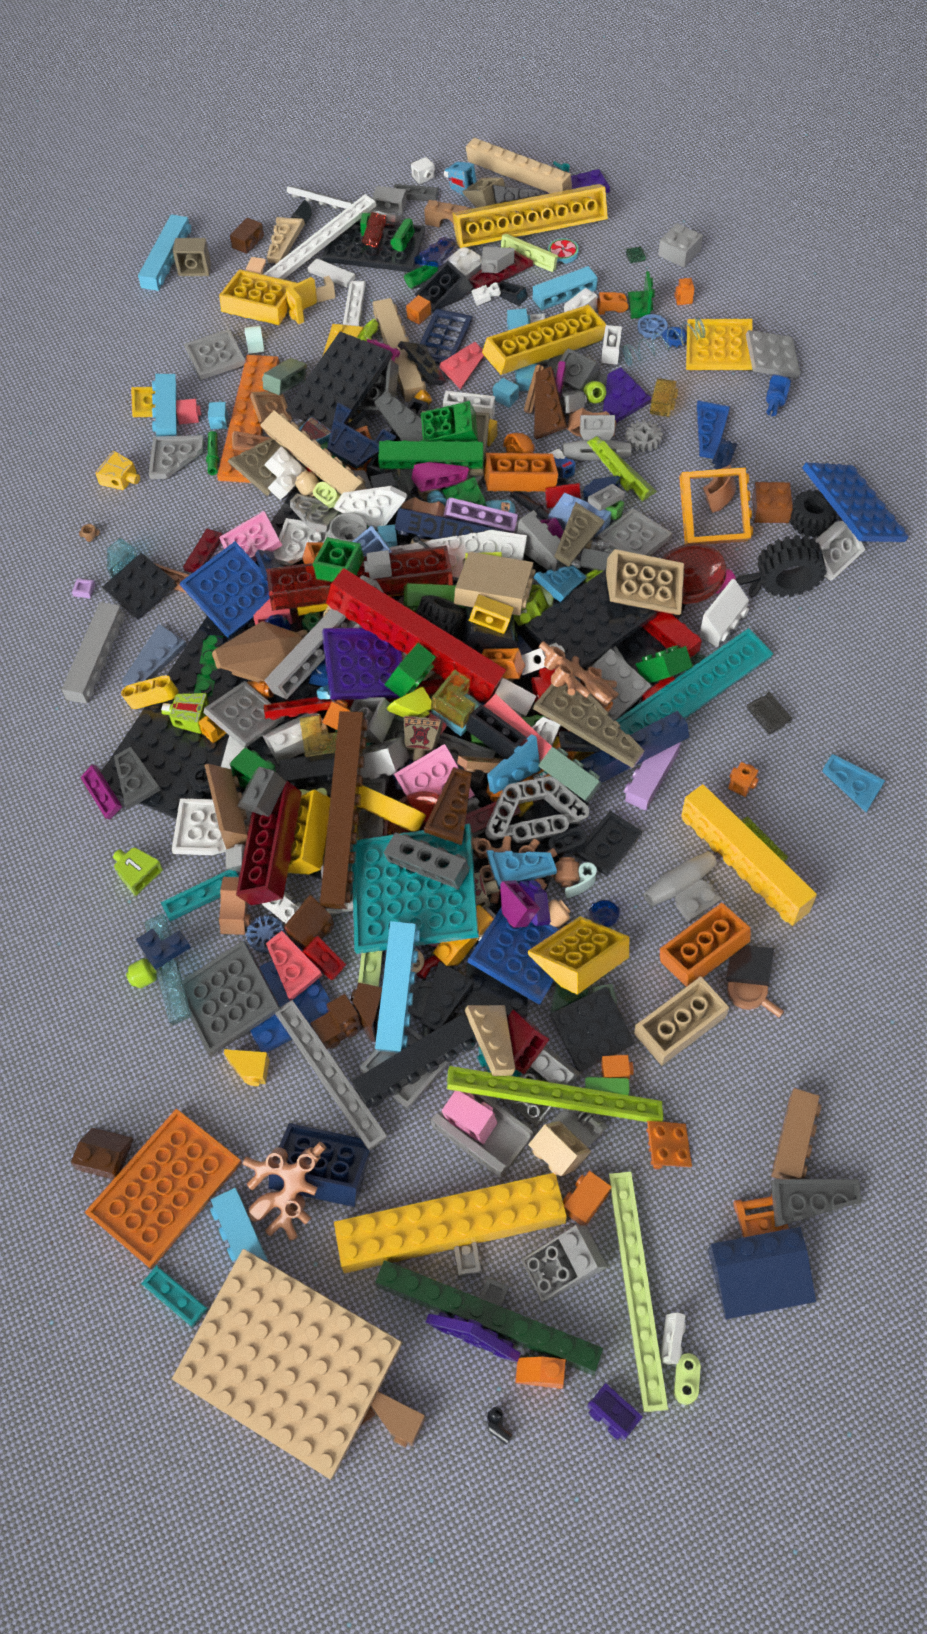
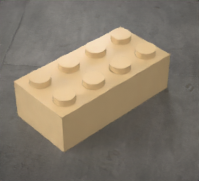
[634,977,729,1066]

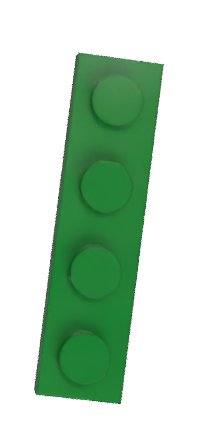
[194,635,223,696]

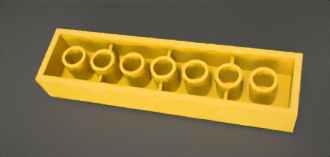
[482,304,606,375]
[681,784,817,926]

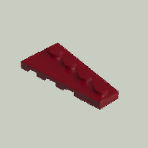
[468,247,533,289]

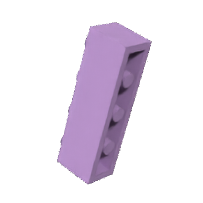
[443,498,518,533]
[624,742,681,811]

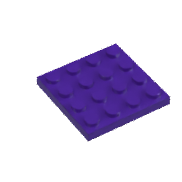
[322,628,407,700]

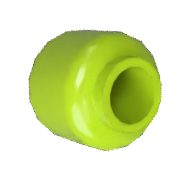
[583,381,606,404]
[126,958,159,988]

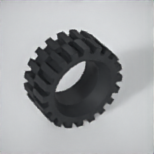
[758,535,826,597]

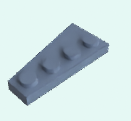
[122,624,187,686]

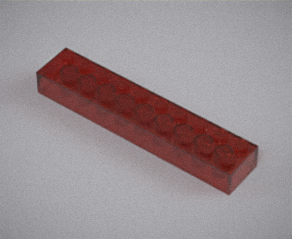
[266,545,453,611]

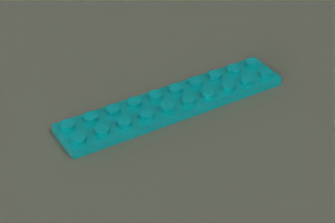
[616,628,773,735]

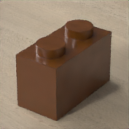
[230,217,264,254]

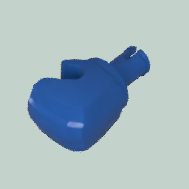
[766,374,791,416]

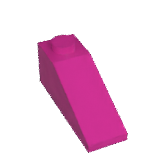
[411,462,469,492]

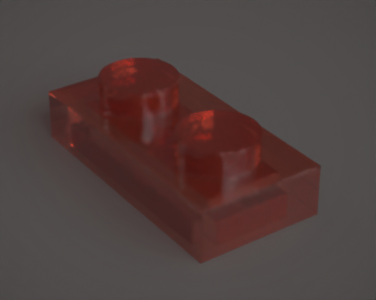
[362,212,387,248]

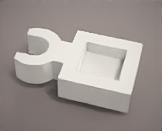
[472,283,501,306]

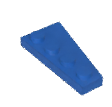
[696,400,730,459]

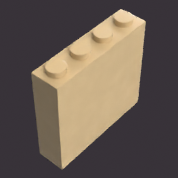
[454,552,536,615]

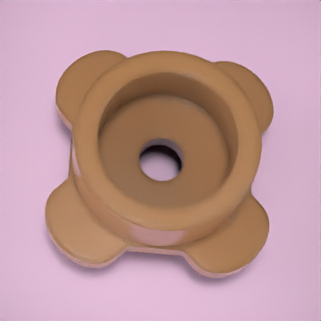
[79,524,100,542]

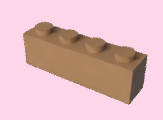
[771,1088,822,1179]

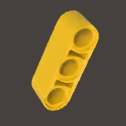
[121,675,179,709]

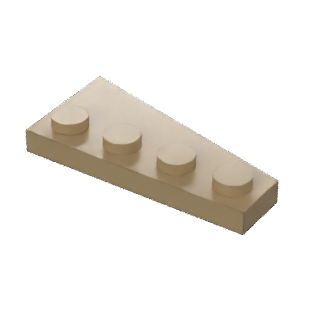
[267,217,305,264]
[465,1005,515,1076]

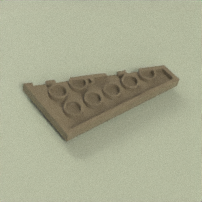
[227,421,305,496]
[533,681,644,768]

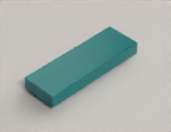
[141,1265,208,1328]

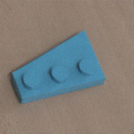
[533,565,587,602]
[487,734,541,794]
[822,754,885,813]
[486,850,557,889]

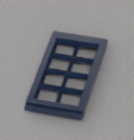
[420,309,473,364]

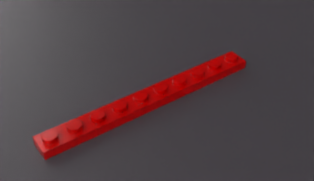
[263,678,453,720]

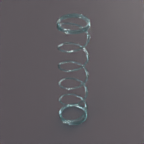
[622,317,706,366]

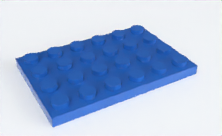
[802,462,909,542]

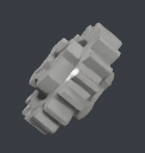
[625,420,662,452]

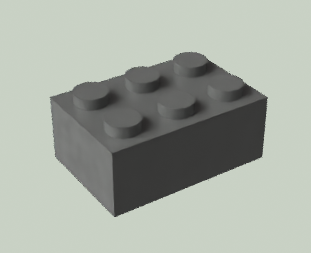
[357,359,399,415]

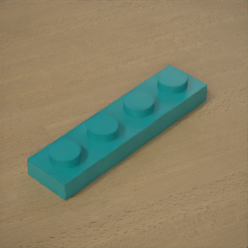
[160,870,239,922]

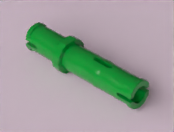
[206,431,219,475]

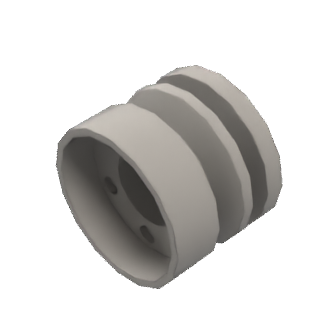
[329,513,367,542]

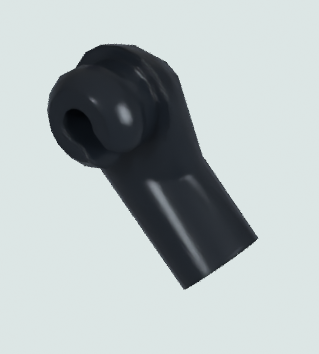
[487,1407,513,1445]

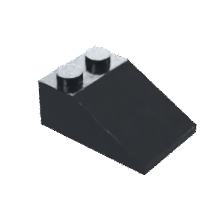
[415,260,473,312]

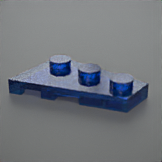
[414,237,455,267]

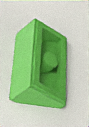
[585,1077,629,1095]

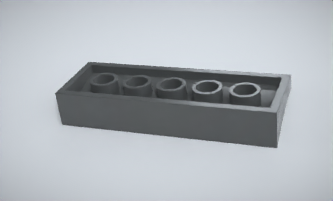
[383,715,496,791]

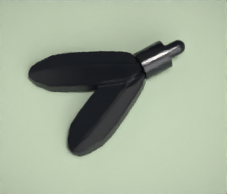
[735,572,762,597]

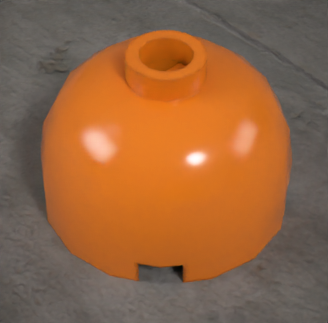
[503,432,535,453]

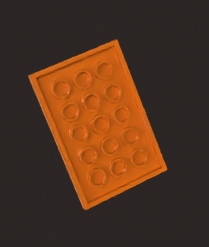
[85,1109,242,1270]

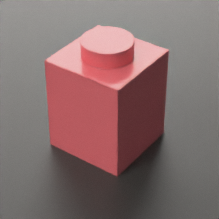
[176,399,202,425]

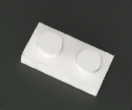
[660,1312,686,1365]

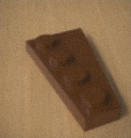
[534,366,567,440]
[424,767,472,845]

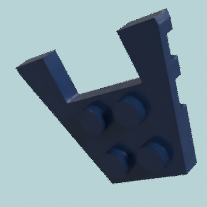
[327,402,396,469]

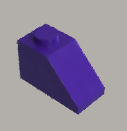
[519,880,551,926]

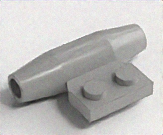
[562,415,631,461]
[644,851,721,922]

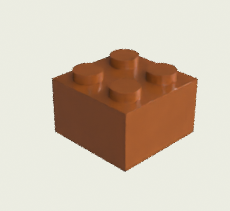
[752,482,792,523]

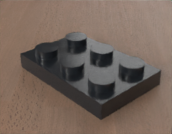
[575,811,642,877]

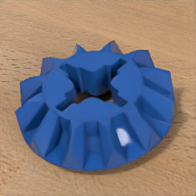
[662,327,687,348]

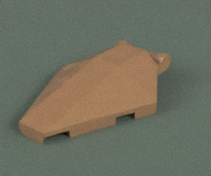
[212,621,308,683]

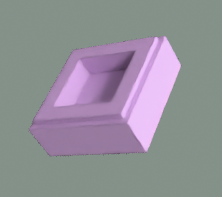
[72,579,95,598]

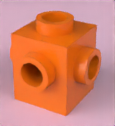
[728,762,759,797]

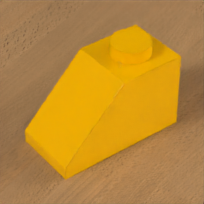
[224,1049,270,1086]

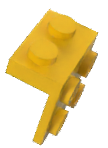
[286,277,317,324]

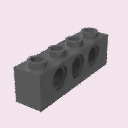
[384,833,470,890]

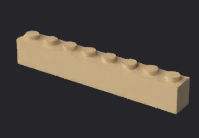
[466,138,572,193]
[373,298,426,402]
[260,411,367,495]

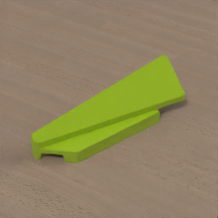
[587,436,657,501]

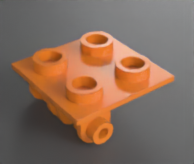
[646,1121,692,1169]

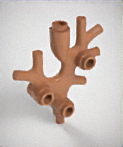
[539,641,619,707]
[471,836,557,904]
[243,1142,326,1241]

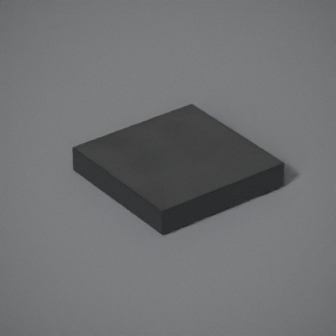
[726,945,774,986]

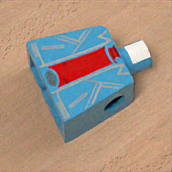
[444,161,477,197]

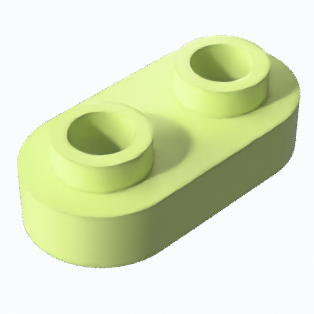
[313,482,340,508]
[674,1353,701,1405]

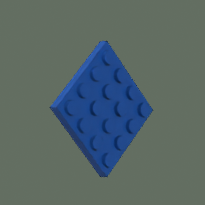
[180,541,283,638]
[467,906,559,1005]
[250,946,331,1053]

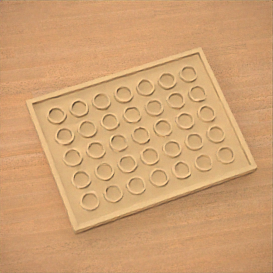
[172,1249,403,1480]

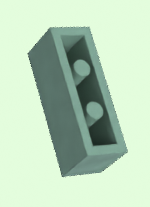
[262,358,307,395]
[538,747,602,802]

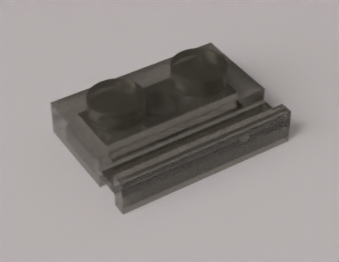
[746,692,793,735]

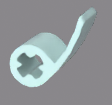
[244,326,264,354]
[565,862,597,898]

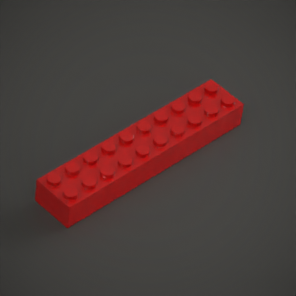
[326,568,506,704]

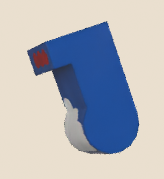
[548,449,576,479]

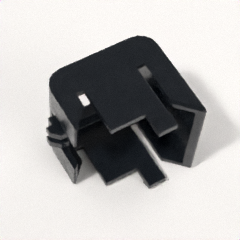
[455,606,519,654]

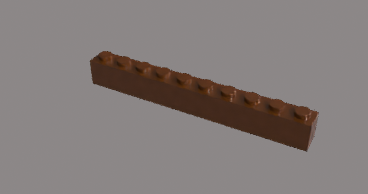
[320,711,368,909]

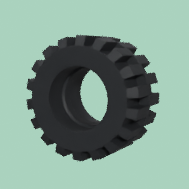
[790,490,837,537]
[416,595,465,636]

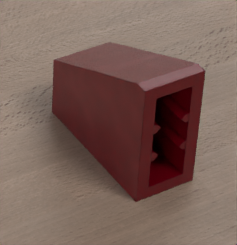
[507,1010,550,1075]

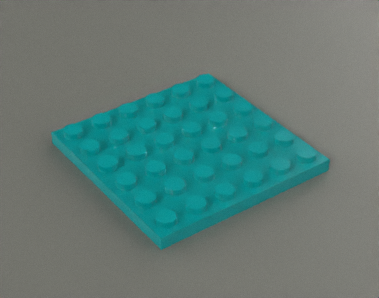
[352,824,479,954]

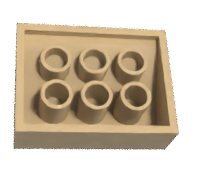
[606,549,684,615]

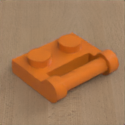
[733,1194,789,1238]

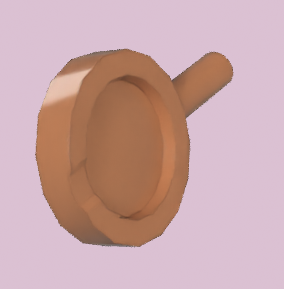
[727,982,784,1018]

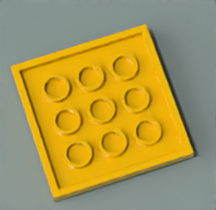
[686,319,752,370]

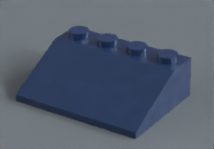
[268,1123,371,1207]
[708,1227,816,1320]

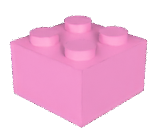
[442,1091,497,1145]

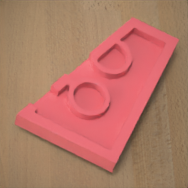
[439,342,484,390]
[266,931,322,1001]

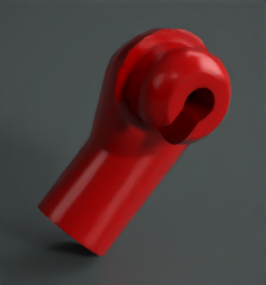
[416,955,444,979]

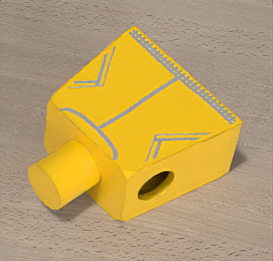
[95,451,140,490]

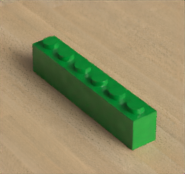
[378,440,483,469]

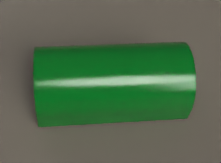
[391,219,415,252]
[404,263,438,289]

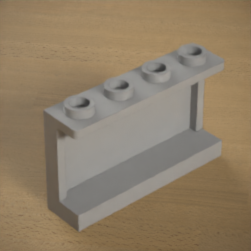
[431,1093,533,1179]

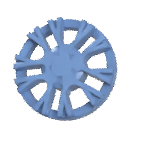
[637,314,668,339]
[246,915,285,953]

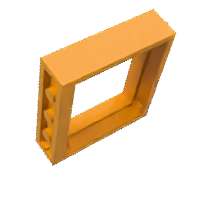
[679,467,753,546]

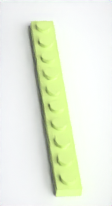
[609,1172,668,1413]

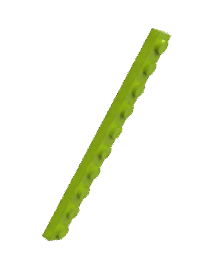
[447,1066,663,1122]

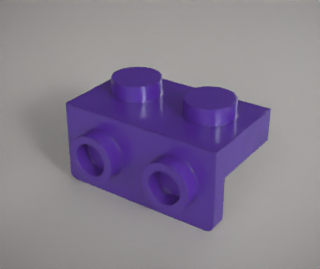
[587,1383,643,1441]

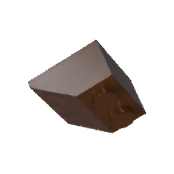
[284,895,334,950]
[351,982,382,1042]
[71,1128,134,1179]

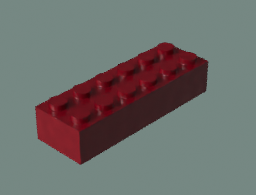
[236,781,302,905]

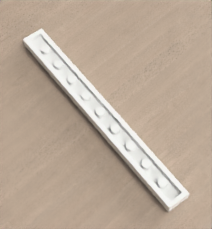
[263,194,376,279]

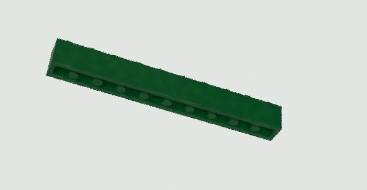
[375,1260,603,1376]

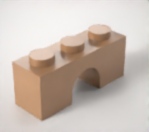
[424,200,473,230]

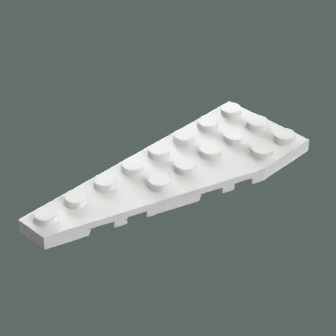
[390,530,527,578]
[172,799,252,855]

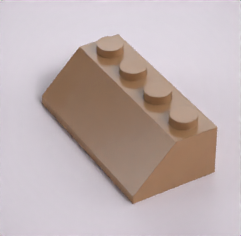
[205,764,249,849]

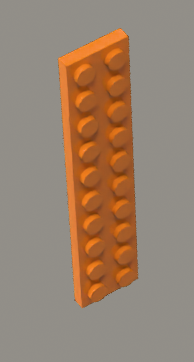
[217,355,279,483]

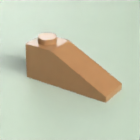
[371,1392,426,1448]

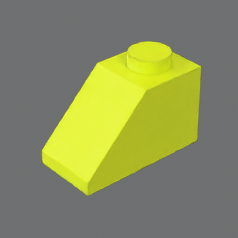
[386,687,435,718]

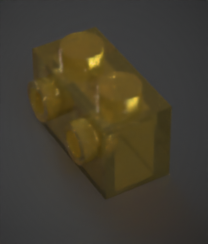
[650,378,679,417]

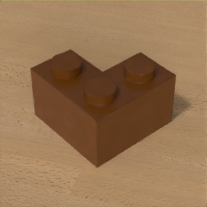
[310,994,361,1049]

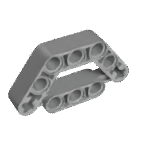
[485,776,589,844]

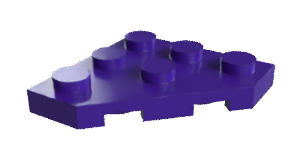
[603,367,652,423]
[425,1312,521,1362]

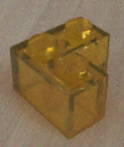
[431,670,476,729]
[299,714,337,757]

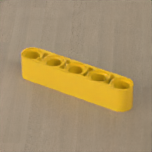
[358,786,426,832]

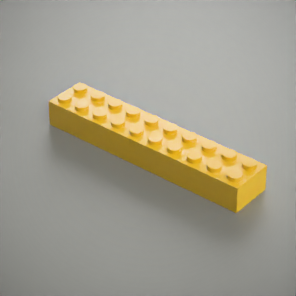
[452,184,608,248]
[334,1173,566,1274]

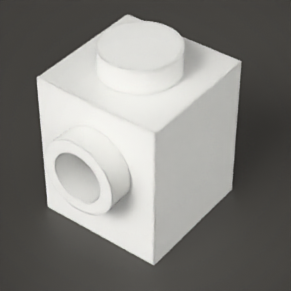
[411,157,435,184]

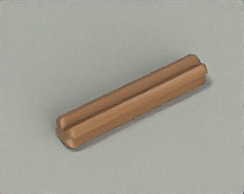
[524,365,545,414]

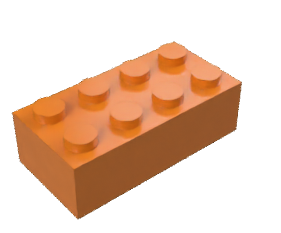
[484,453,558,492]
[660,902,751,987]

